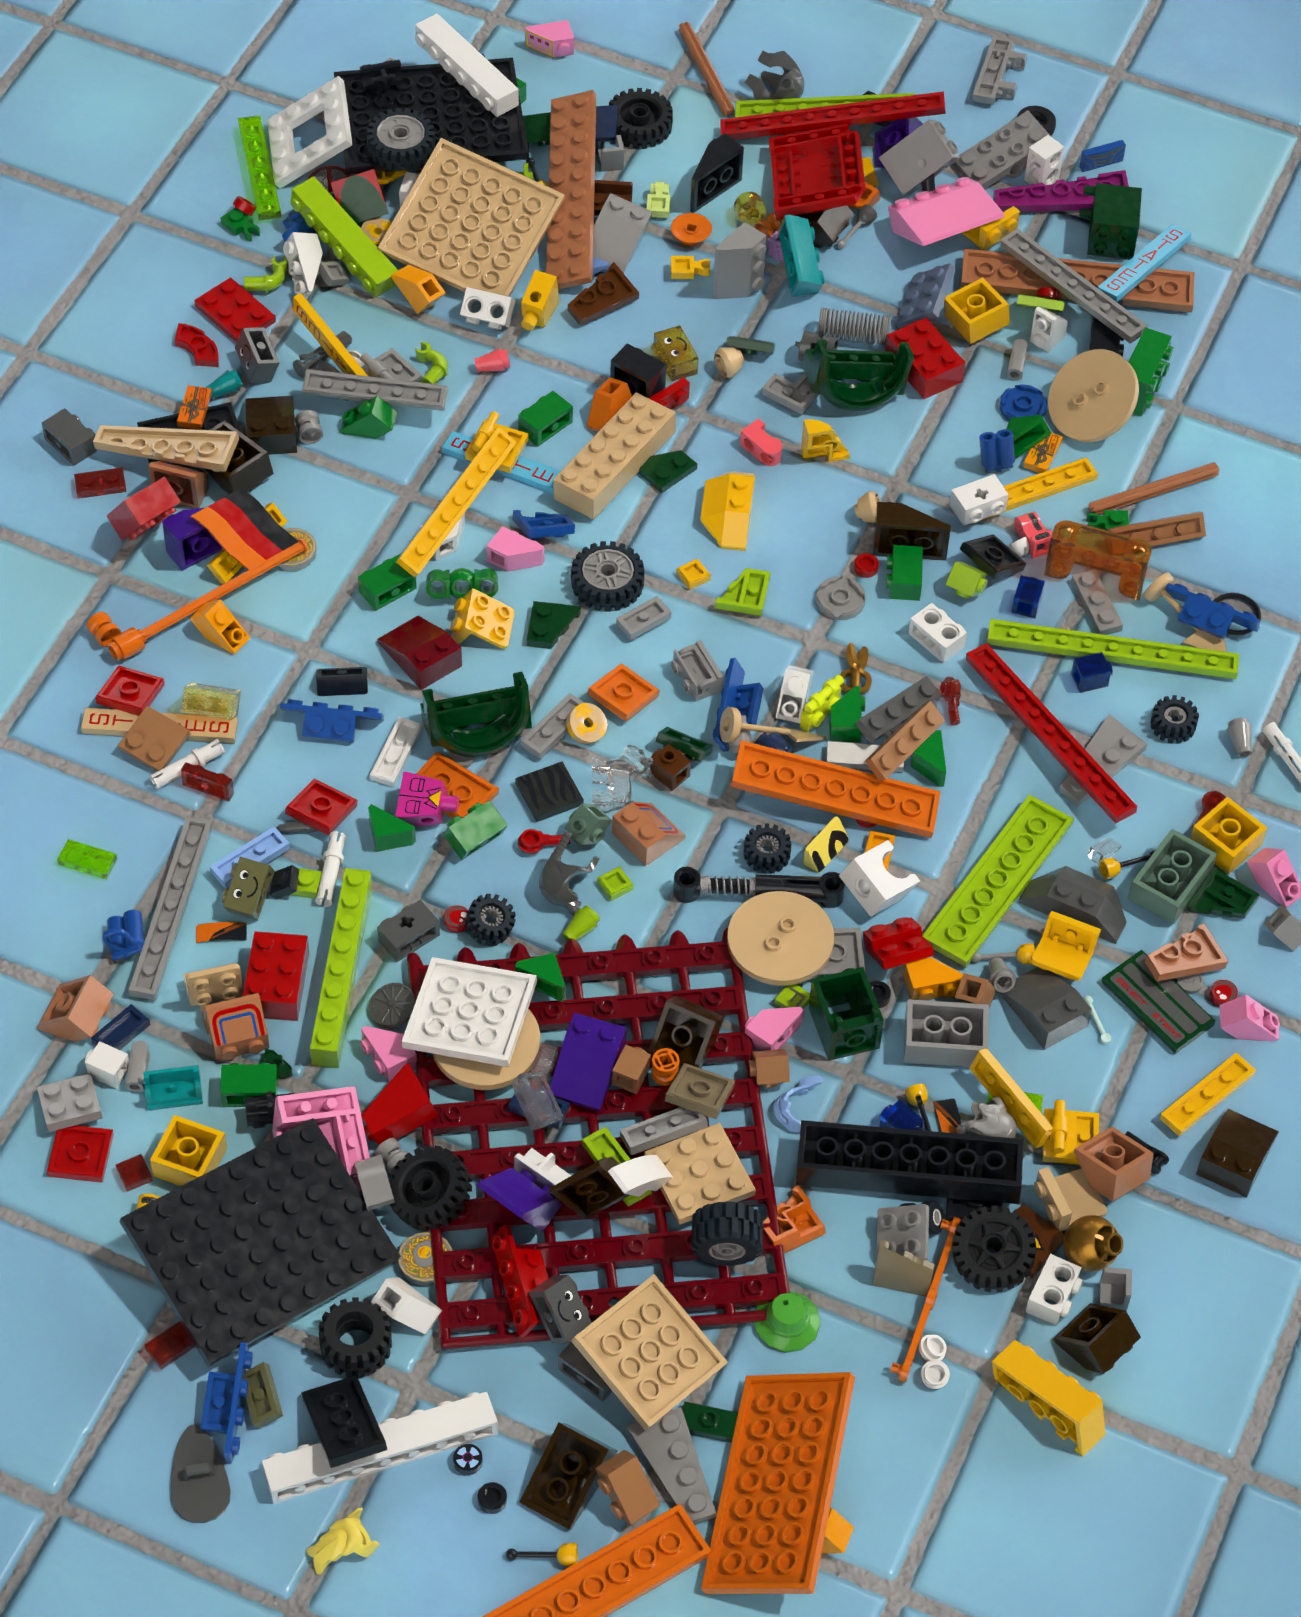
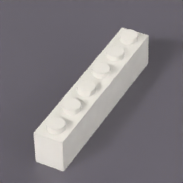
[415,14,519,117]

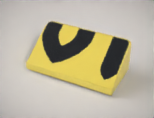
[803,816,849,873]

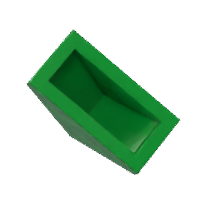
[1006,415,1052,459]
[911,730,946,787]
[368,804,416,852]
[515,953,565,1002]

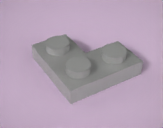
[762,373,819,415]

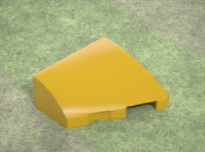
[801,419,850,462]

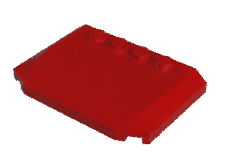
[769,124,866,220]

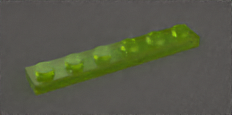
[238,115,281,221]

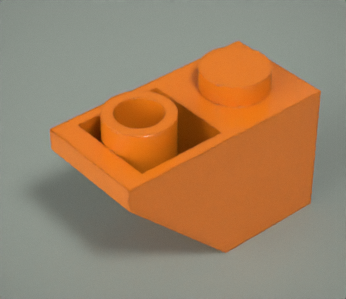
[587,377,632,432]

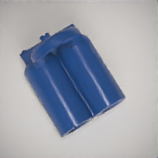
[979,429,1015,472]
[102,910,144,961]

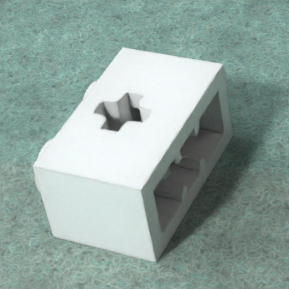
[950,474,1009,526]

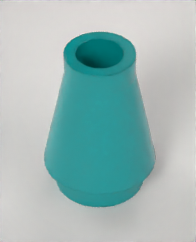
[206,369,243,399]

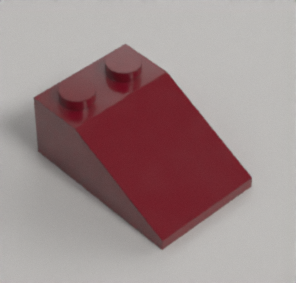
[377,616,462,690]

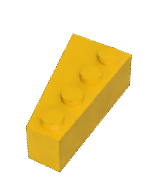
[992,1340,1106,1457]

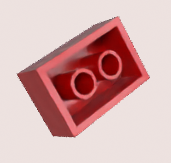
[885,317,966,399]
[107,477,181,541]
[243,931,309,1021]

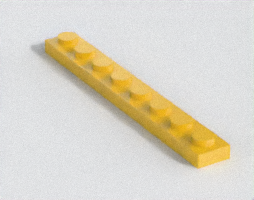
[396,426,517,578]

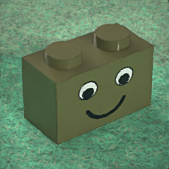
[222,857,275,921]

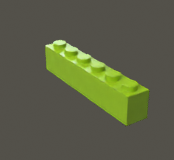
[290,176,398,298]

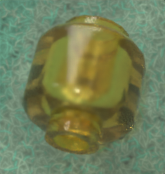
[734,192,766,226]

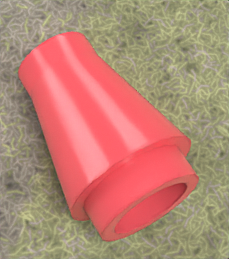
[474,348,510,372]

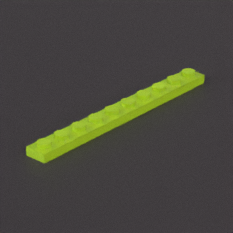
[987,619,1239,679]

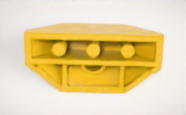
[700,471,756,551]

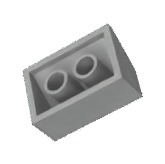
[712,222,767,299]

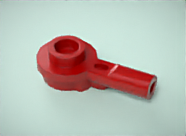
[518,829,570,854]

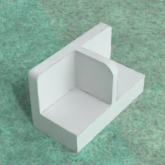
[514,1148,571,1201]

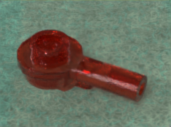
[940,676,961,725]
[1192,791,1226,829]

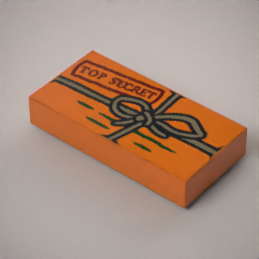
[177,385,212,430]

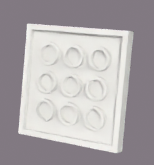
[402,957,537,1067]

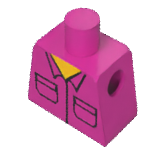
[395,771,459,826]

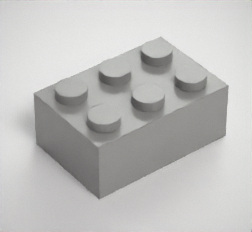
[904,999,989,1067]

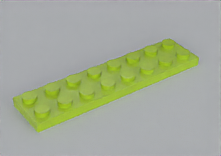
[923,794,1074,968]

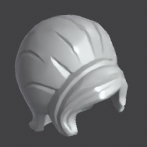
[957,1097,1017,1138]

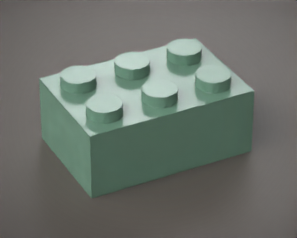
[1128,829,1217,925]

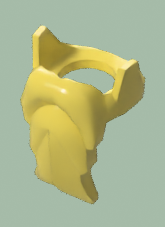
[306,1508,380,1575]

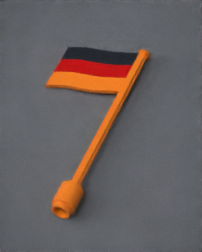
[107,488,308,661]

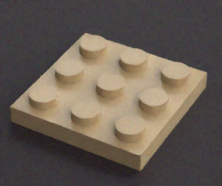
[644,1123,756,1225]

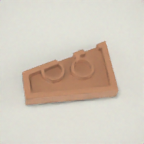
[1145,923,1228,981]

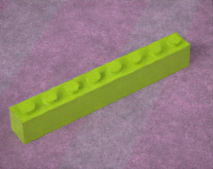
[310,868,372,1068]

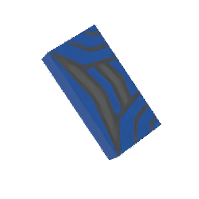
[1079,140,1126,172]

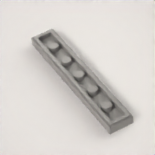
[302,369,448,411]

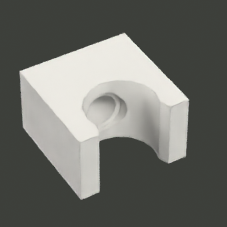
[839,840,920,917]

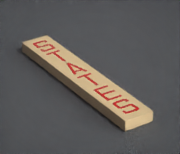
[81,708,238,744]

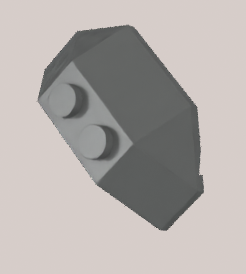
[1019,866,1127,944]

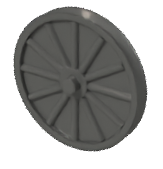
[369,983,415,1028]

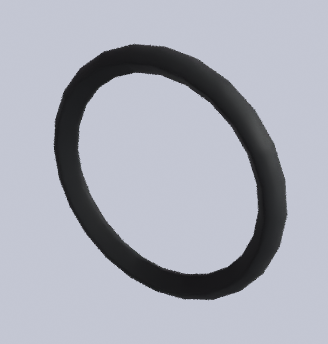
[1214,593,1261,635]

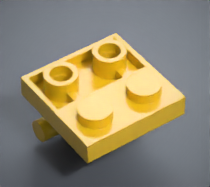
[465,411,528,473]
[1042,1100,1099,1165]

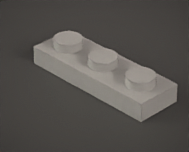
[1071,569,1123,635]
[521,693,584,759]
[620,1107,708,1155]

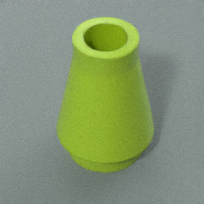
[562,905,600,941]

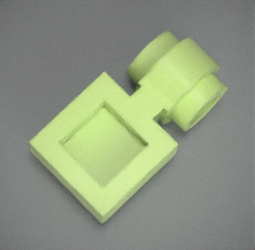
[646,181,670,218]

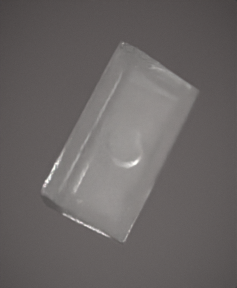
[512,1071,564,1130]

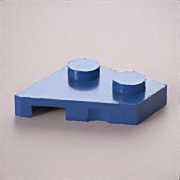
[513,510,575,540]

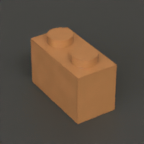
[595,1450,660,1525]

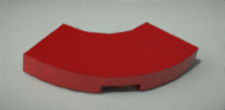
[175,323,219,367]

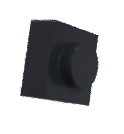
[270,865,299,899]

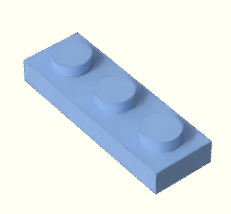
[210,826,290,889]

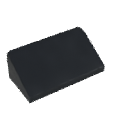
[316,667,368,696]

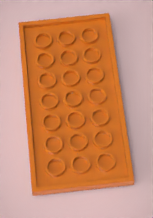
[701,1372,855,1594]

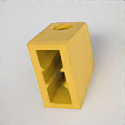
[521,270,559,331]

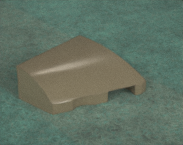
[873,1240,935,1297]

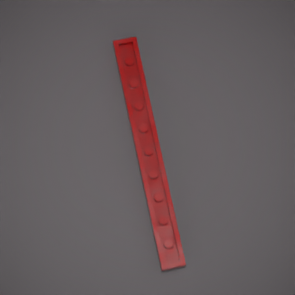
[720,91,946,140]
[966,643,1137,824]

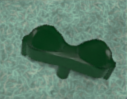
[262,1048,293,1079]

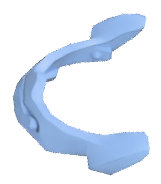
[774,1075,823,1133]

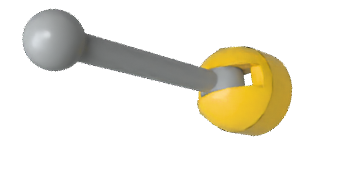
[972,943,1035,965]

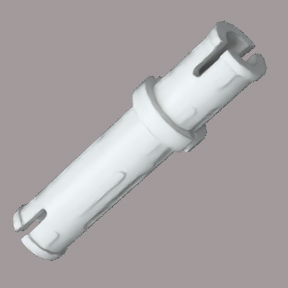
[1262,722,1301,784]
[149,739,225,790]
[315,831,346,907]

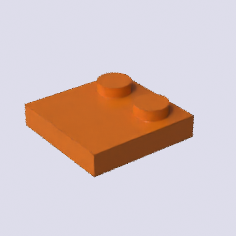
[587,663,659,722]

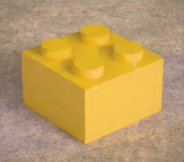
[944,277,1010,344]
[1190,797,1267,875]
[150,1115,227,1186]

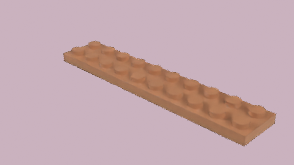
[546,90,596,290]
[961,249,1195,312]

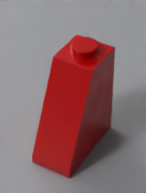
[362,1063,438,1146]

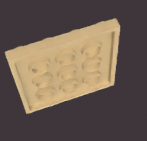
[571,1274,728,1431]

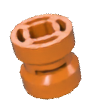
[754,212,783,243]
[86,612,121,647]
[651,1048,680,1086]

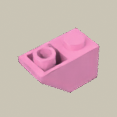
[487,526,544,571]
[1247,848,1301,908]
[1220,995,1280,1041]
[360,1026,417,1082]

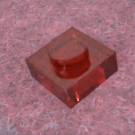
[115,1154,153,1192]

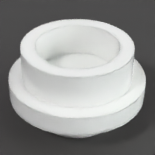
[918,1335,947,1361]
[921,1360,950,1389]

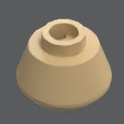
[714,347,744,378]
[854,491,881,523]

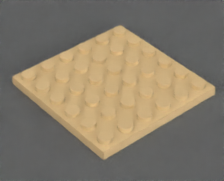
[378,138,565,310]

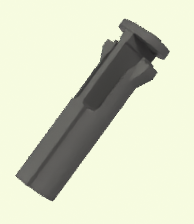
[293,331,352,378]

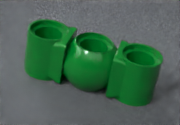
[426,568,498,599]

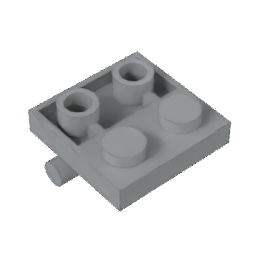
[360,348,422,383]

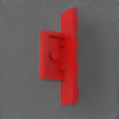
[491,1225,549,1337]

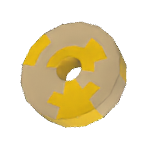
[361,218,392,247]
[566,703,607,745]

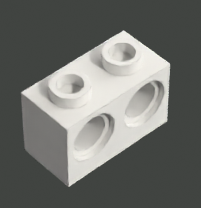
[1024,135,1064,185]
[460,287,516,330]
[908,603,967,663]
[1025,1254,1083,1326]

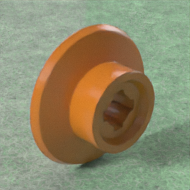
[671,213,712,246]

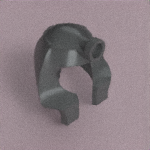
[745,51,805,100]
[539,832,600,916]

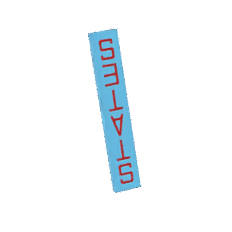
[1097,224,1192,302]
[442,431,561,494]

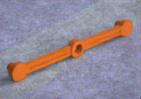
[890,1217,961,1383]

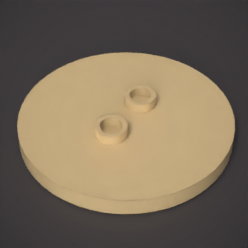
[1048,349,1139,443]
[727,891,834,986]
[432,1009,540,1090]

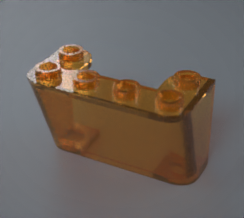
[1044,520,1152,601]

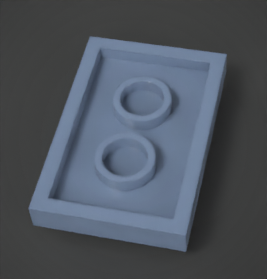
[896,263,955,329]

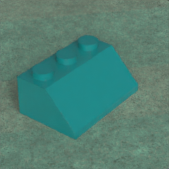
[778,215,824,297]

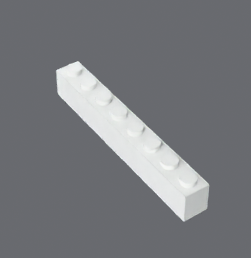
[262,1392,498,1504]

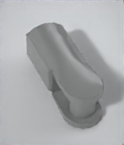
[1007,339,1027,380]
[125,1041,150,1092]

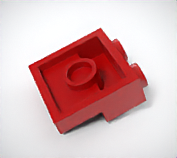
[862,917,934,970]

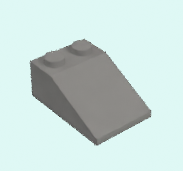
[593,193,652,273]

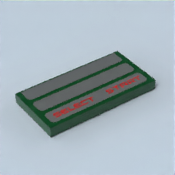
[1102,949,1215,1054]

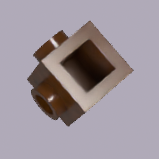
[650,744,691,791]

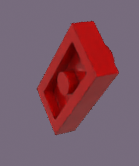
[649,377,690,409]

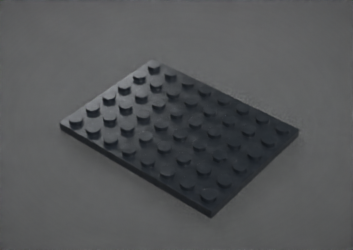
[334,58,529,175]
[119,1118,401,1367]

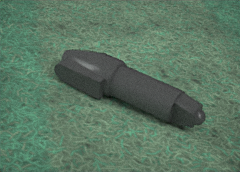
[276,822,318,833]

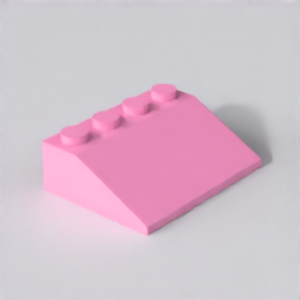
[888,177,1004,246]

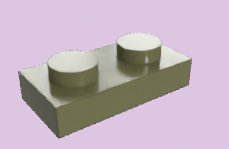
[244,1362,283,1428]

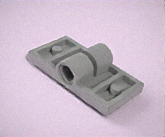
[954,111,1051,189]

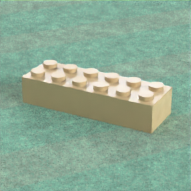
[553,393,676,520]

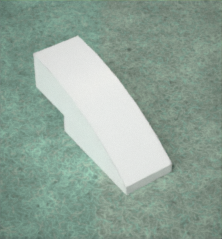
[608,1155,673,1197]

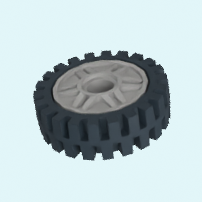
[367,108,435,171]
[571,541,644,612]

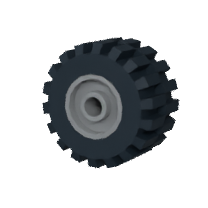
[691,1202,763,1266]

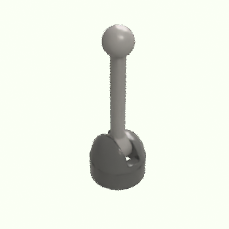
[837,205,877,249]

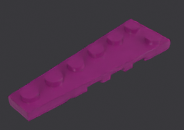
[993,170,1129,212]

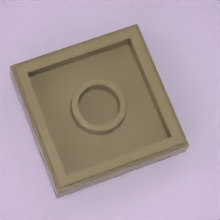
[665,1063,735,1119]

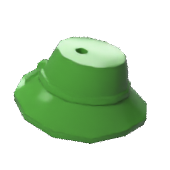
[754,1291,820,1353]

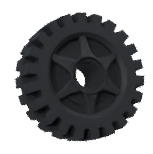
[609,88,673,149]
[389,1145,472,1231]
[952,1206,1036,1292]

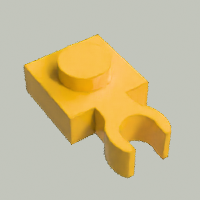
[671,256,710,279]

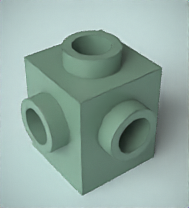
[565,804,612,845]

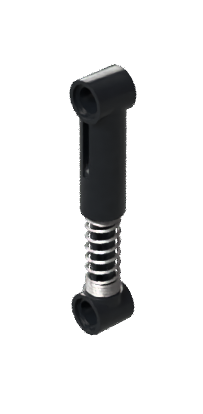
[673,866,845,908]

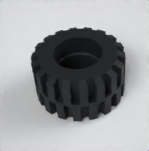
[318,1297,392,1378]

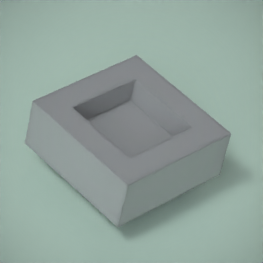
[318,261,349,286]

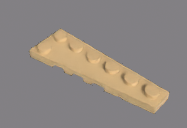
[93,425,239,472]

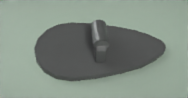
[171,1425,231,1523]

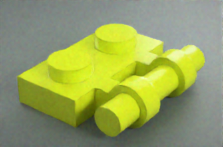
[800,675,844,732]

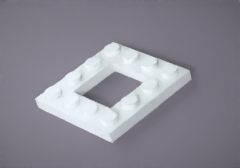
[267,76,352,189]

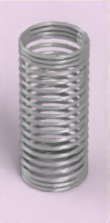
[818,307,891,345]

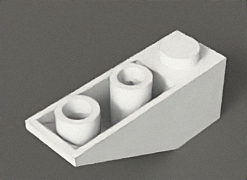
[283,232,323,299]

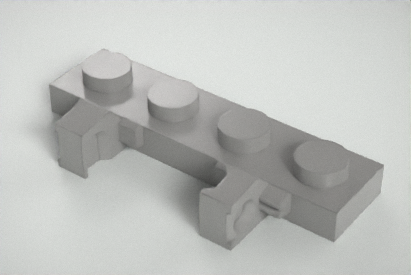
[972,36,1027,105]

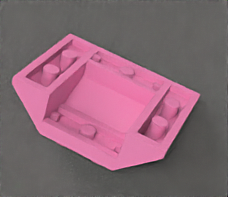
[272,1086,370,1197]

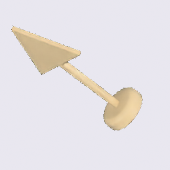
[1143,572,1227,652]
[720,707,827,743]

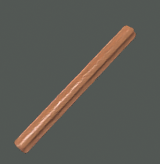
[679,22,734,117]
[1088,462,1220,515]

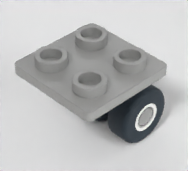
[876,1201,944,1262]

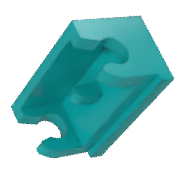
[143,1065,203,1111]

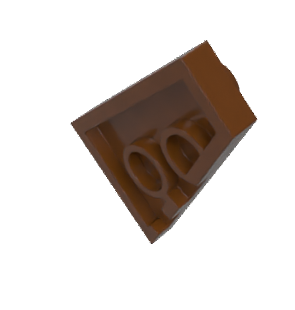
[567,262,639,326]

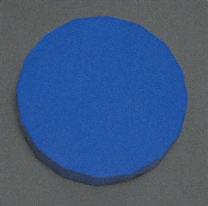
[999,384,1047,421]

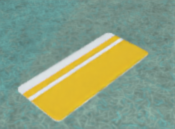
[862,157,879,186]

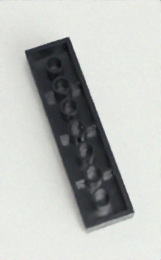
[796,1120,1024,1204]

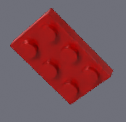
[194,277,276,343]

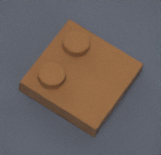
[118,705,191,772]

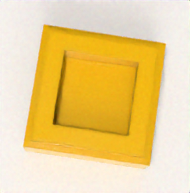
[676,558,711,590]

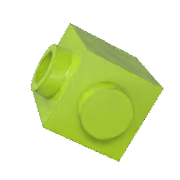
[945,561,988,599]

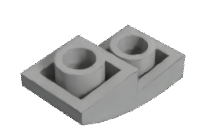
[355,1155,395,1211]

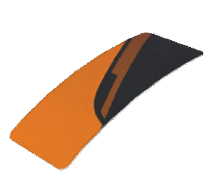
[196,922,247,943]
[934,1099,961,1133]

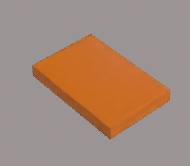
[416,751,499,819]

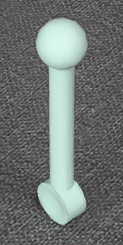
[1083,995,1111,1045]

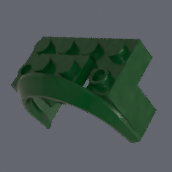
[802,340,914,411]
[420,672,532,757]

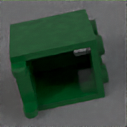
[1079,183,1142,260]
[808,967,884,1061]

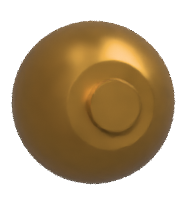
[1063,1215,1123,1272]

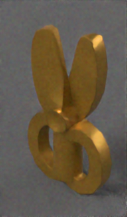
[840,643,872,695]

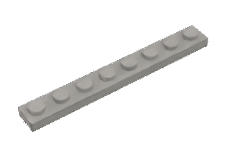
[1000,228,1148,344]
[129,816,213,1000]

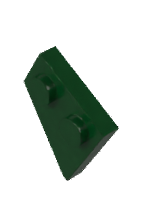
[638,450,697,493]
[527,601,581,649]
[1187,868,1259,918]

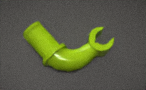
[244,256,288,293]
[415,342,448,384]

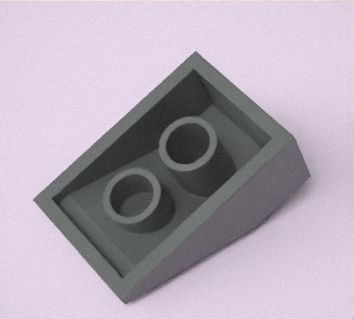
[999,967,1092,1050]

